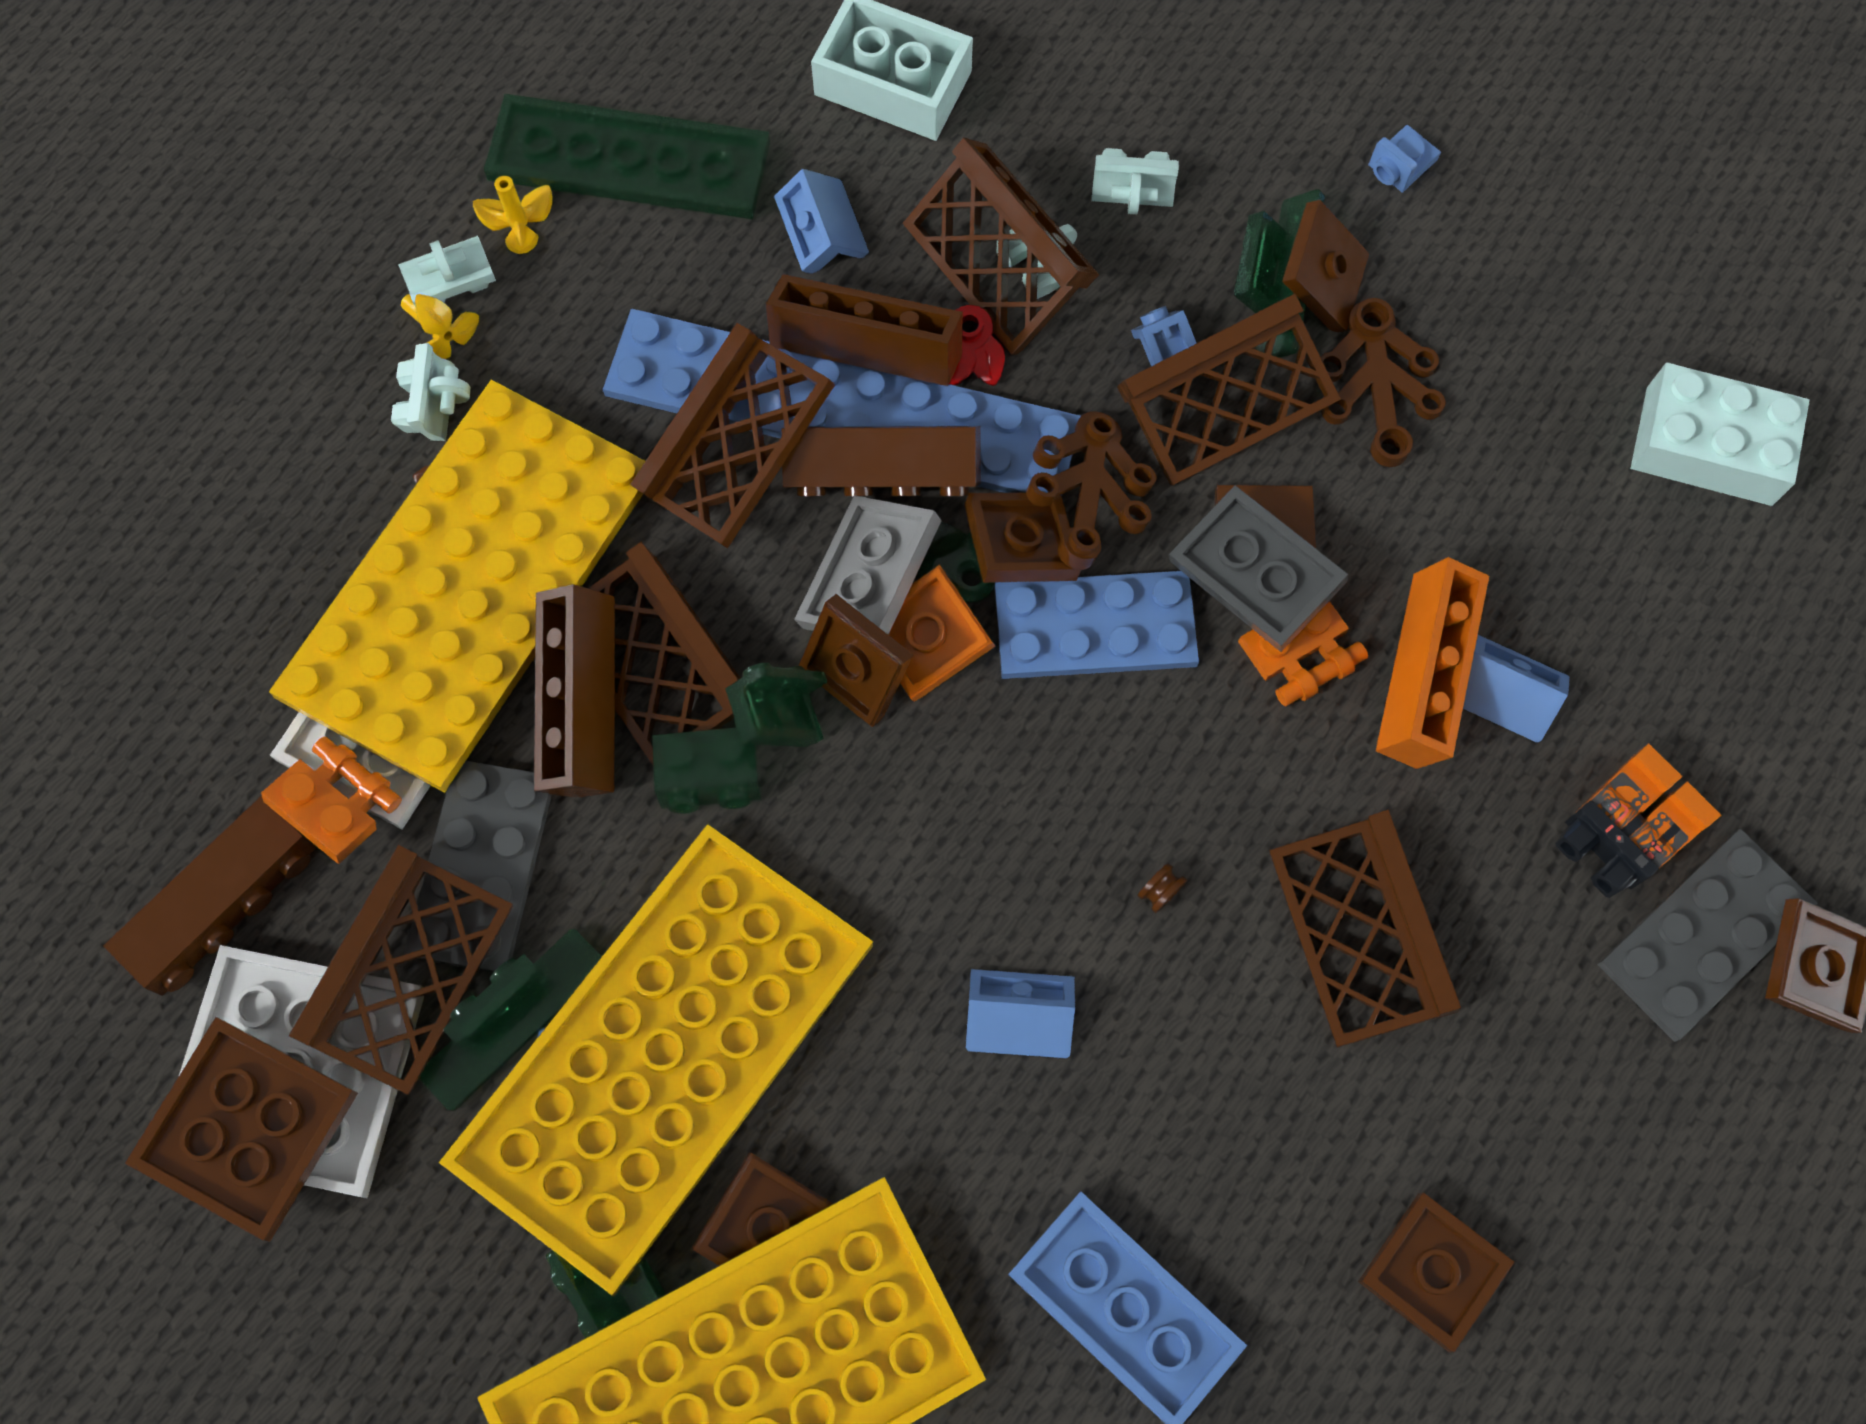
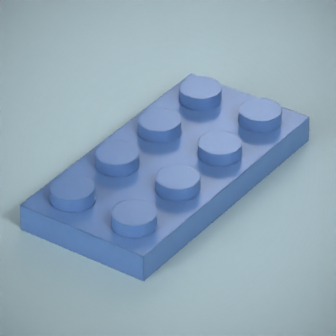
[994,571,1199,679]
[1008,1191,1247,1424]

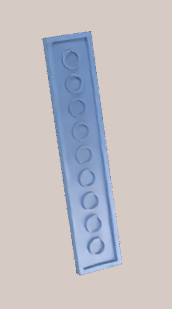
[603,309,1081,496]

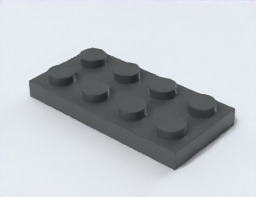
[404,761,552,975]
[1597,829,1818,1042]

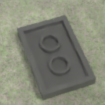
[1169,485,1348,652]

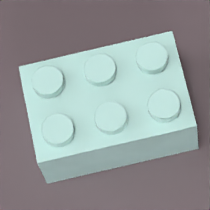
[811,0,973,141]
[1631,362,1810,506]

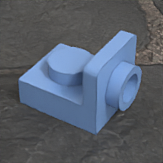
[1369,125,1441,193]
[1131,306,1196,366]

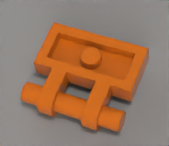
[1238,601,1368,707]
[261,736,402,864]

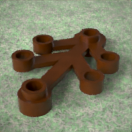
[1320,298,1446,467]
[1026,411,1156,570]

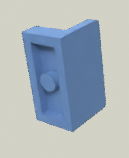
[774,169,869,273]
[1463,635,1570,742]
[966,969,1075,1058]

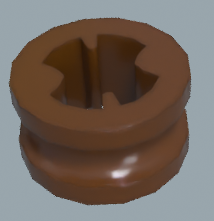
[1137,863,1188,914]

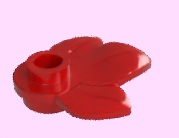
[949,305,1005,386]

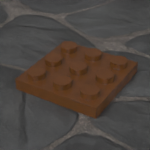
[125,1017,358,1241]

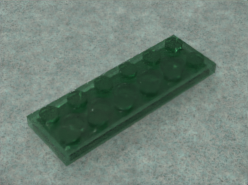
[484,94,770,220]

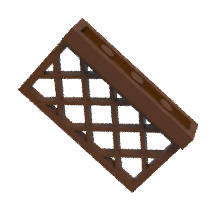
[902,137,1099,355]
[1117,294,1341,486]
[630,323,835,549]
[588,541,760,771]
[1269,810,1461,1048]
[289,845,514,1095]

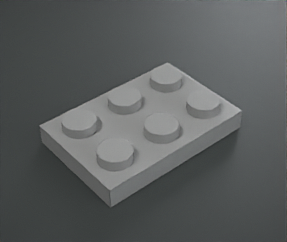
[794,496,942,635]

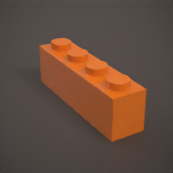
[1376,557,1489,769]

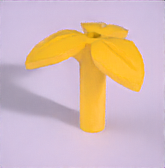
[473,176,553,254]
[401,294,479,359]

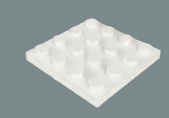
[179,945,424,1198]

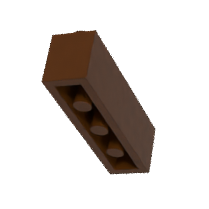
[766,274,963,386]
[781,426,981,496]
[534,584,615,797]
[103,796,317,996]

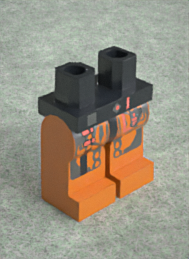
[1555,743,1721,898]

